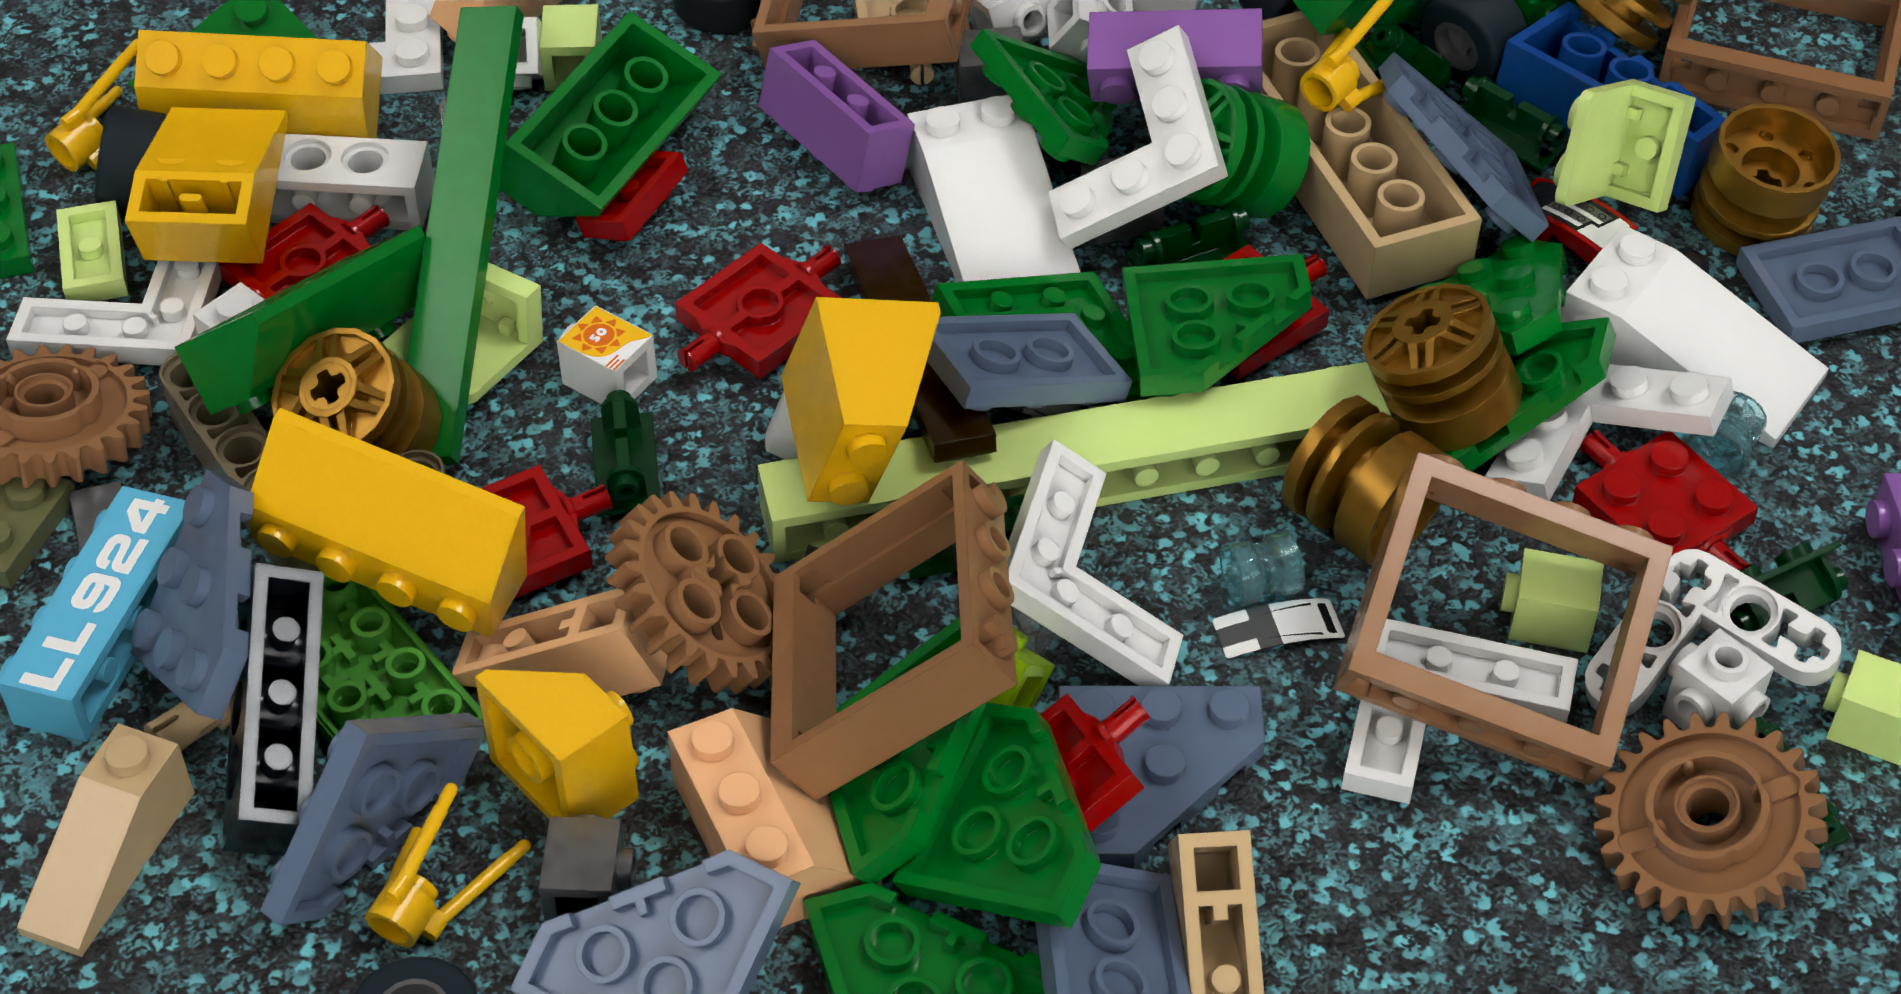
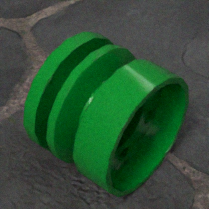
[1180,78,1311,219]

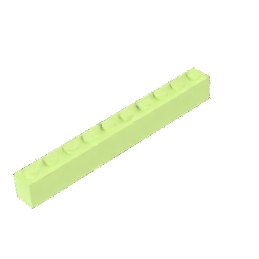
[757,362,1391,563]

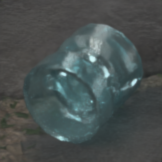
[1685,391,1767,478]
[1220,530,1305,608]

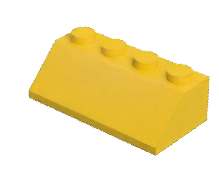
[134,30,383,139]
[249,408,527,638]

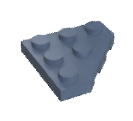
[1378,52,1549,242]
[130,469,253,721]
[1058,686,1265,869]
[260,713,485,926]
[510,850,801,994]

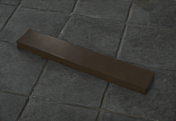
[844,235,997,463]

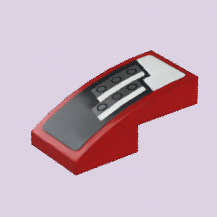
[1530,178,1639,264]

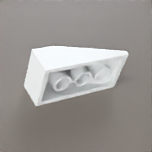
[907,95,1080,282]
[1562,225,1829,448]

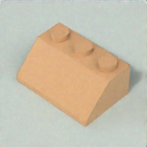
[667,708,882,928]

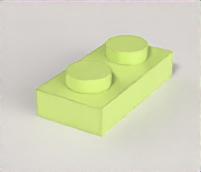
[56,200,129,301]

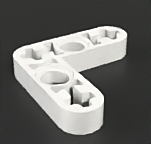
[1585,549,1841,716]

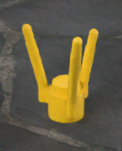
[1300,0,1393,112]
[44,38,138,172]
[365,782,531,948]

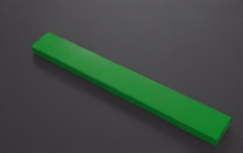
[407,6,524,464]

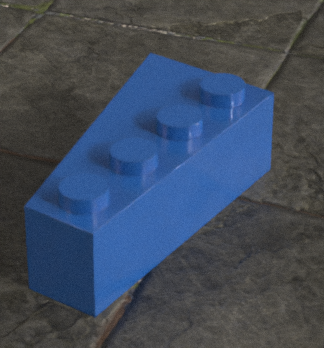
[1495,1,1725,199]

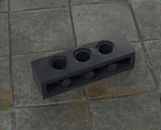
[221,563,324,857]

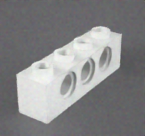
[270,134,434,230]

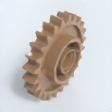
[0,344,153,488]
[1594,712,1828,930]

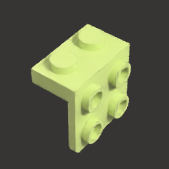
[1554,79,1696,213]
[382,262,543,404]

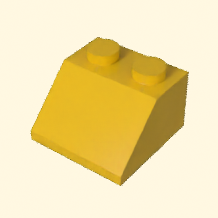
[475,669,639,819]

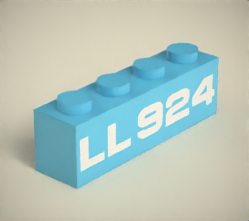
[0,486,186,742]

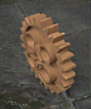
[605,491,778,694]

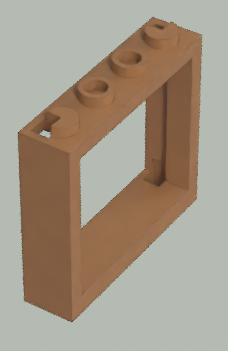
[750,0,972,69]
[1658,0,1901,141]
[1332,452,1673,786]
[770,460,1018,801]

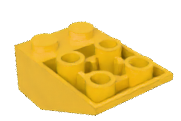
[125,107,289,264]

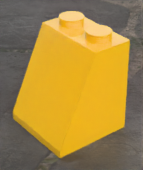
[781,297,941,505]

